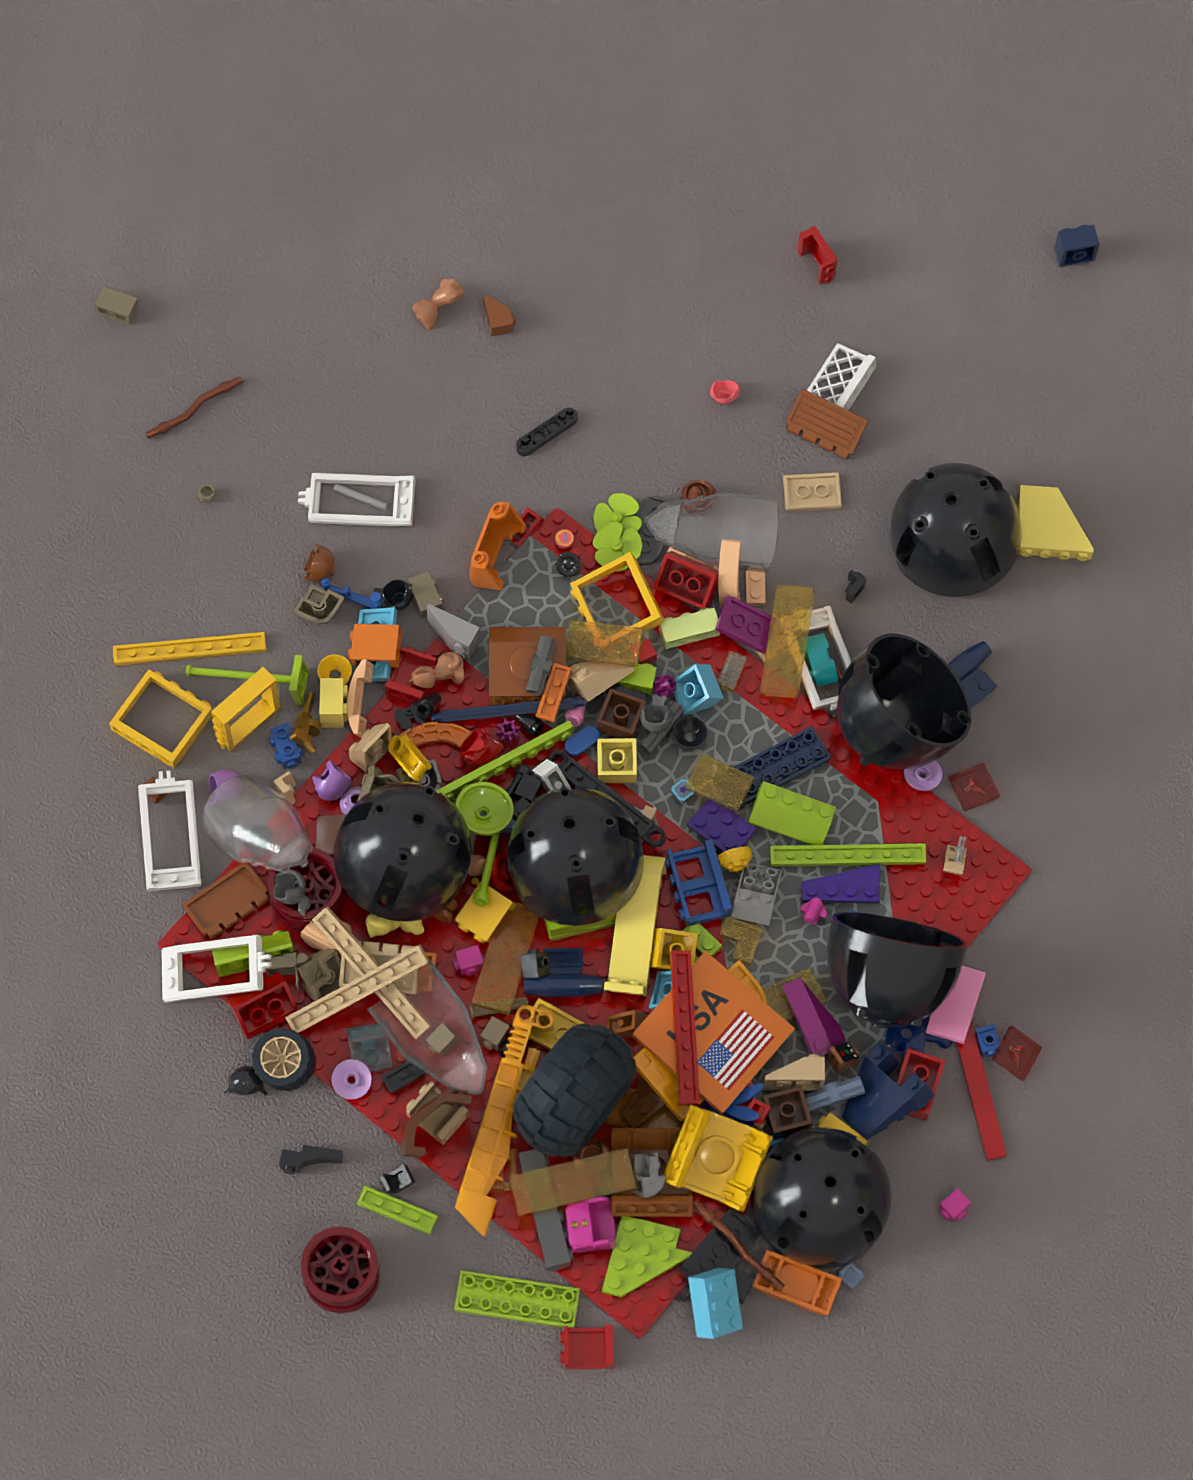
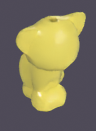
[366,913,424,938]

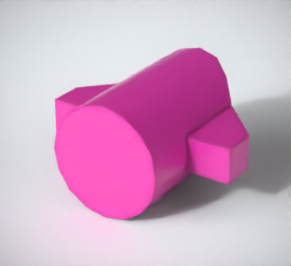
[800,898,828,925]

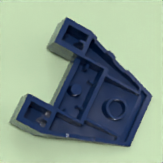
[842,1042,935,1140]

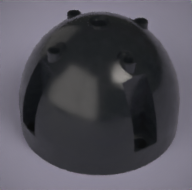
[890,463,1022,597]
[832,633,971,770]
[333,782,472,922]
[507,786,644,926]
[827,912,967,1028]
[751,1127,892,1269]

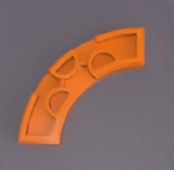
[399,722,472,748]

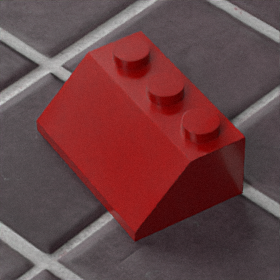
[227,972,299,1040]

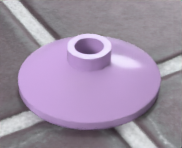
[904,761,942,791]
[332,1060,371,1099]

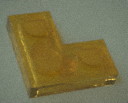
[720,916,763,966]

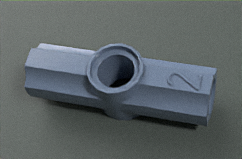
[804,1076,866,1113]

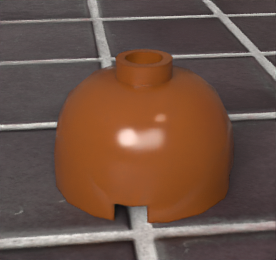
[302,544,337,583]

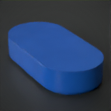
[565,726,600,757]

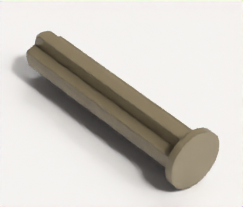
[469,997,529,1019]

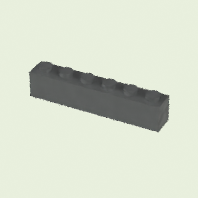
[519,1149,574,1272]

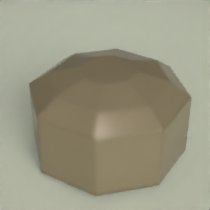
[198,484,216,503]

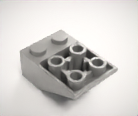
[731,863,782,926]

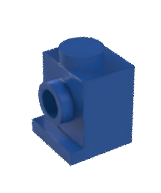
[975,1024,1002,1057]

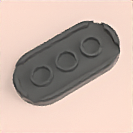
[635,496,674,565]

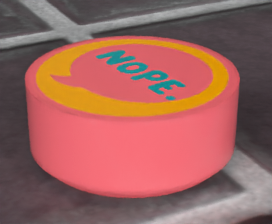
[555,529,574,549]

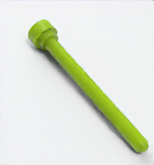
[473,832,500,906]

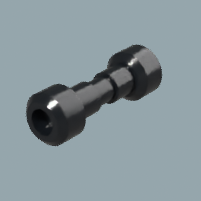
[506,764,531,802]

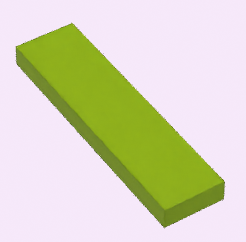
[357,1186,438,1235]

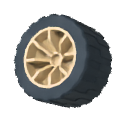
[251,1028,316,1091]

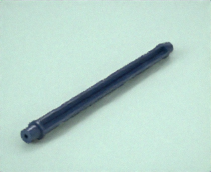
[431,697,584,723]

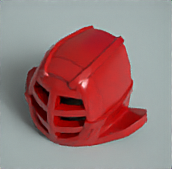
[459,728,503,767]

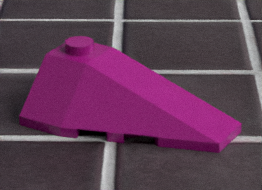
[782,978,847,1055]

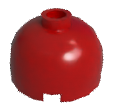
[489,852,514,893]

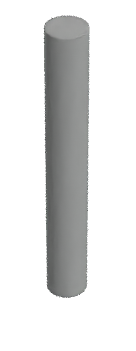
[333,483,388,510]

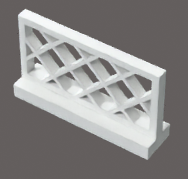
[807,343,877,410]

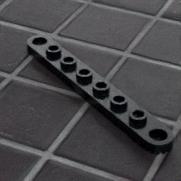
[549,750,666,848]

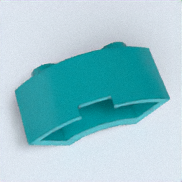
[800,633,838,687]

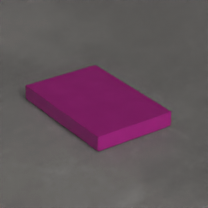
[715,595,778,654]

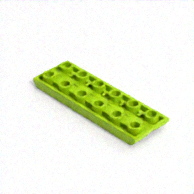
[454,1271,580,1328]

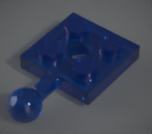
[884,1017,953,1054]

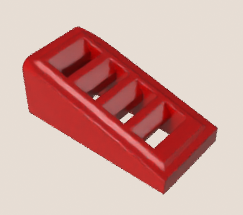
[510,507,544,547]

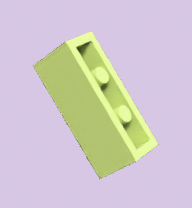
[659,608,720,650]

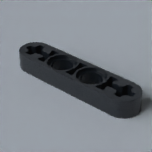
[516,407,578,456]

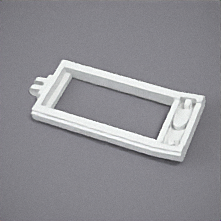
[298,473,416,526]
[780,606,851,710]
[138,771,201,892]
[162,935,272,1003]

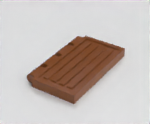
[786,388,869,459]
[182,861,269,940]

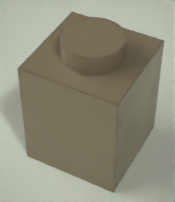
[480,1016,510,1051]
[426,1023,462,1057]

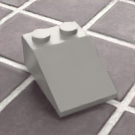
[427,603,480,661]

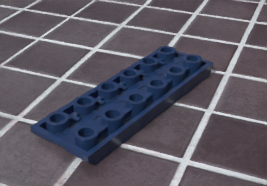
[712,726,831,811]

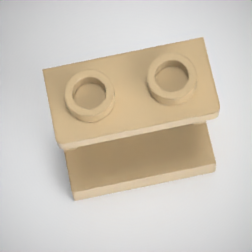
[406,1081,469,1145]

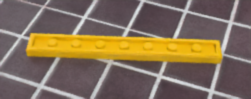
[113,632,267,666]

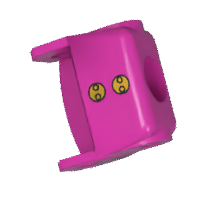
[566,1197,616,1253]

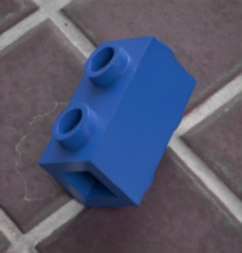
[268,722,303,769]

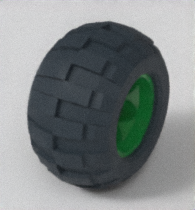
[513,1023,637,1157]

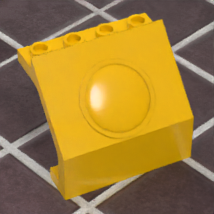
[664,1105,773,1212]

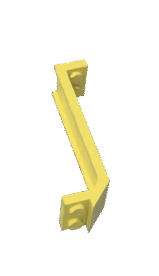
[604,855,667,996]

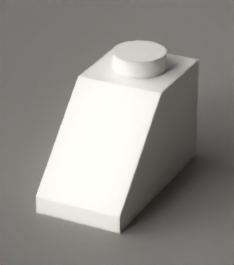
[532,759,571,792]

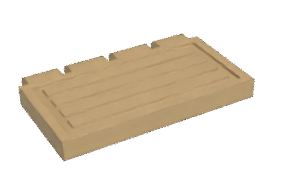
[339,941,419,994]

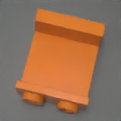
[348,624,402,668]

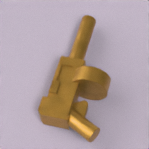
[289,691,322,754]

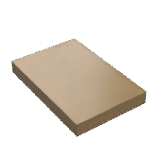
[783,472,842,512]

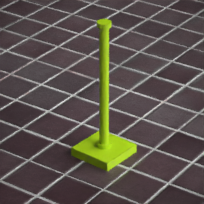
[186,655,309,705]

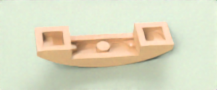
[718,539,741,609]
[347,659,374,738]

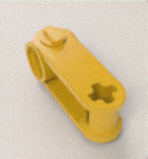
[388,734,432,783]

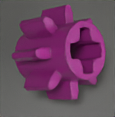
[653,674,677,698]
[496,719,520,744]

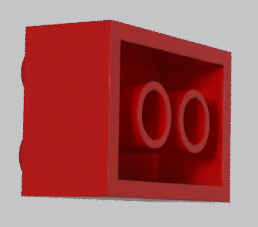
[653,551,719,609]
[897,1048,946,1121]

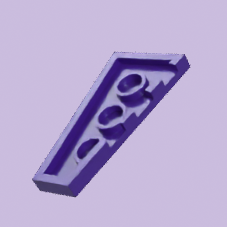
[802,864,880,904]

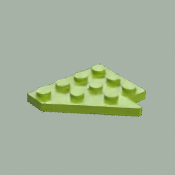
[602,1216,692,1298]

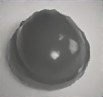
[640,694,673,733]

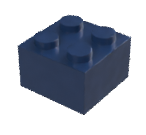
[1054,225,1100,268]

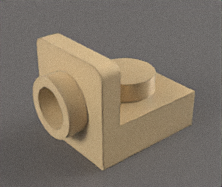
[273,771,296,806]

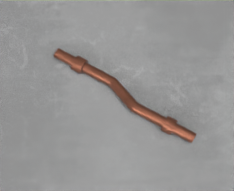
[145,376,243,439]
[692,1201,785,1291]

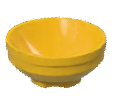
[317,654,352,685]
[717,847,753,872]

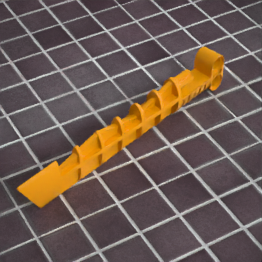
[455,1005,553,1237]

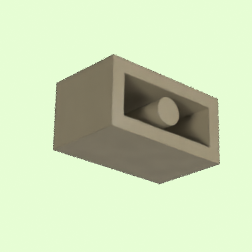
[94,286,139,325]
[407,571,445,619]

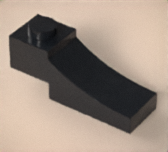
[279,1145,343,1174]

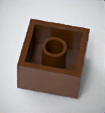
[596,688,646,739]
[762,1086,813,1139]

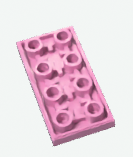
[926,966,986,1044]

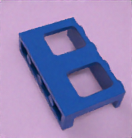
[664,839,732,927]

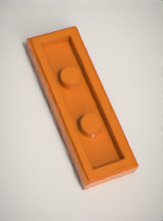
[536,663,572,723]

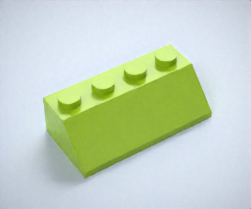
[748,781,836,845]
[212,930,294,978]

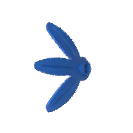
[709,1083,764,1121]

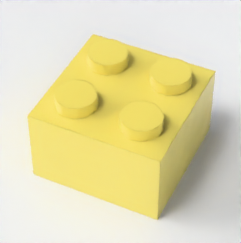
[319,678,348,728]
[597,738,637,783]

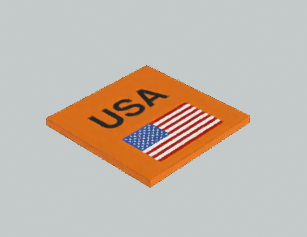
[631,951,795,1115]

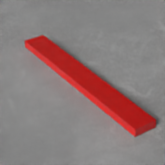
[670,950,700,1106]
[956,1021,1007,1161]

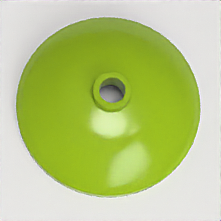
[455,782,514,836]

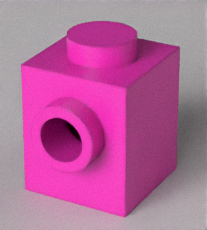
[453,945,484,976]
[938,1188,971,1223]

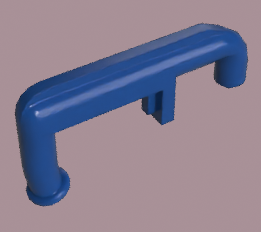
[321,578,382,609]

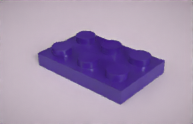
[687,796,756,853]

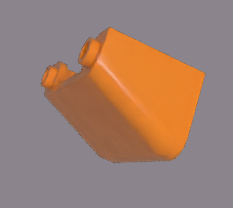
[469,502,526,591]

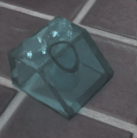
[346,1022,393,1072]

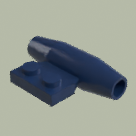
[948,641,997,708]
[524,948,603,998]

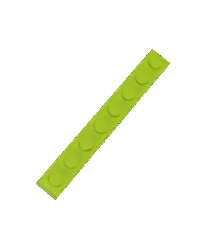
[436,720,573,800]
[770,844,926,867]

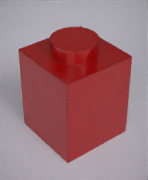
[626,638,657,666]

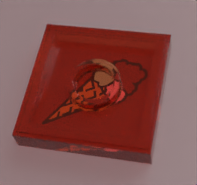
[948,762,1000,812]
[992,1026,1042,1081]

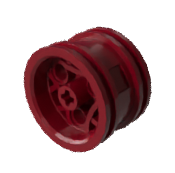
[268,847,345,932]
[301,1226,380,1313]

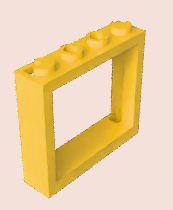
[570,552,665,653]
[211,667,281,752]
[109,669,212,768]

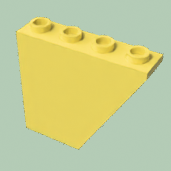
[1018,485,1094,561]

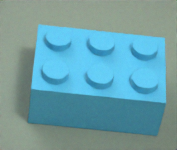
[688,1268,743,1339]

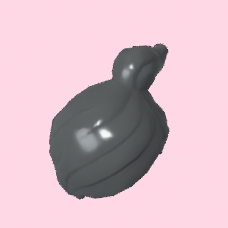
[273,870,311,916]

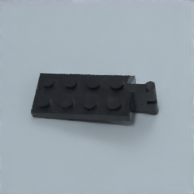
[675,1207,762,1302]

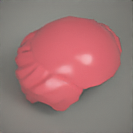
[710,380,740,405]

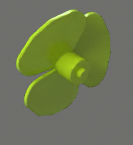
[593,493,642,539]
[593,522,642,571]

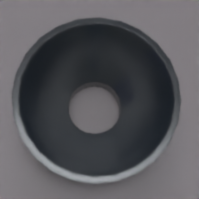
[673,716,708,750]

